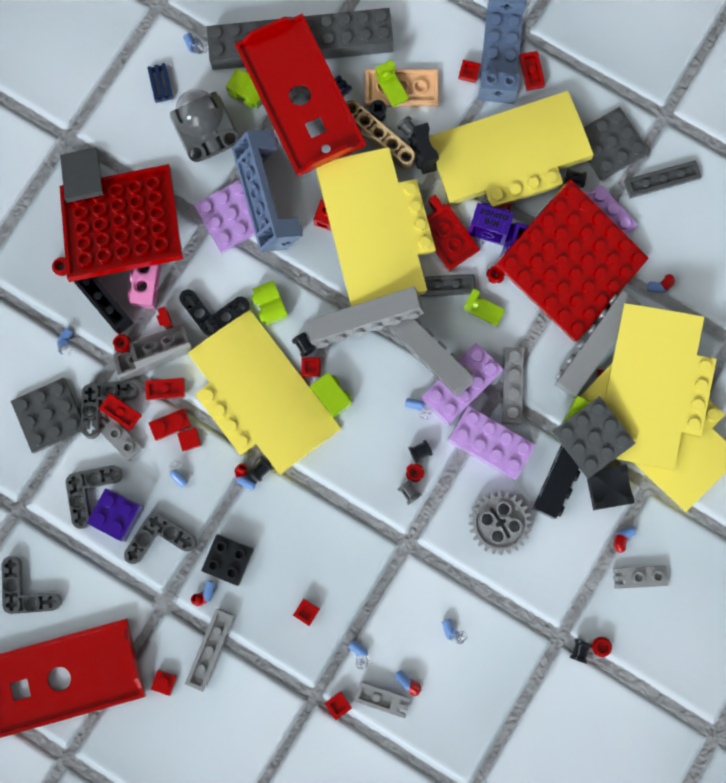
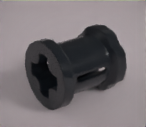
[370,100,387,122]
[564,168,587,188]
[292,332,316,357]
[408,439,433,463]
[248,456,274,482]
[569,639,592,664]

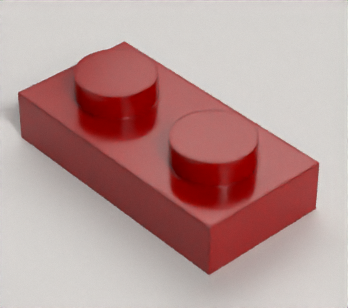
[519,51,545,91]
[145,378,186,401]
[98,393,142,431]
[148,408,192,441]

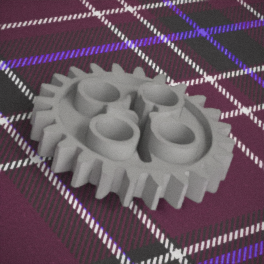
[468,491,532,555]

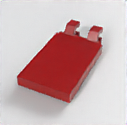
[426,195,480,272]

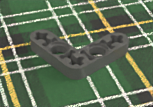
[81,381,139,439]
[66,465,123,529]
[124,513,197,564]
[1,556,62,614]

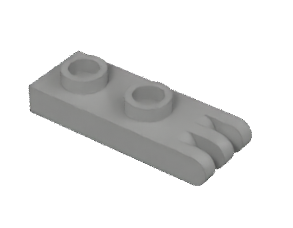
[101,414,143,462]
[613,566,668,589]
[354,681,411,718]

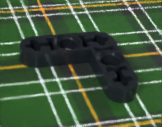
[179,289,250,337]

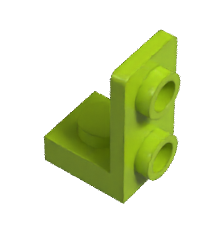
[375,59,409,107]
[463,288,505,326]

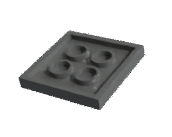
[583,107,649,182]
[11,377,82,454]
[551,396,636,479]

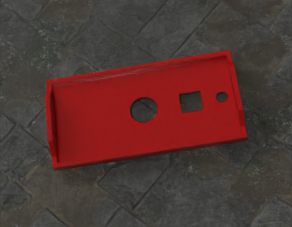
[234,13,366,177]
[0,618,146,738]

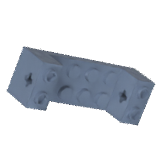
[478,0,527,104]
[232,130,303,252]

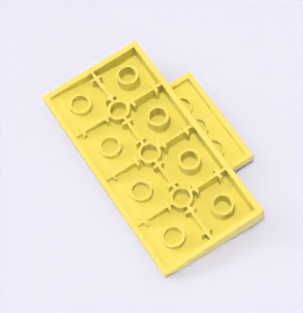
[429,91,593,208]
[316,147,436,306]
[604,303,717,471]
[188,310,341,475]
[580,363,726,512]

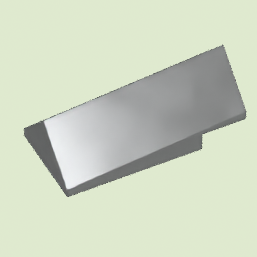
[114,324,192,381]

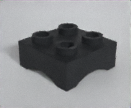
[410,123,439,174]
[587,464,635,510]
[201,534,254,586]

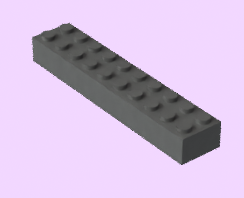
[206,8,394,70]

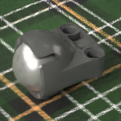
[170,89,239,162]

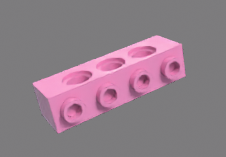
[127,264,161,309]

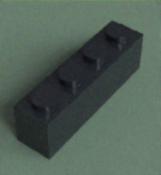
[73,277,134,335]
[532,445,581,519]

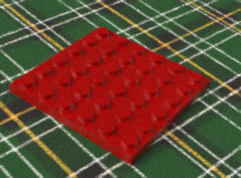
[59,164,183,282]
[494,179,649,342]

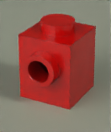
[313,199,331,231]

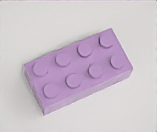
[421,343,504,426]
[447,406,536,480]

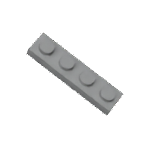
[502,347,524,424]
[185,609,235,692]

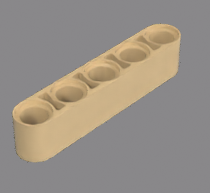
[346,100,415,170]

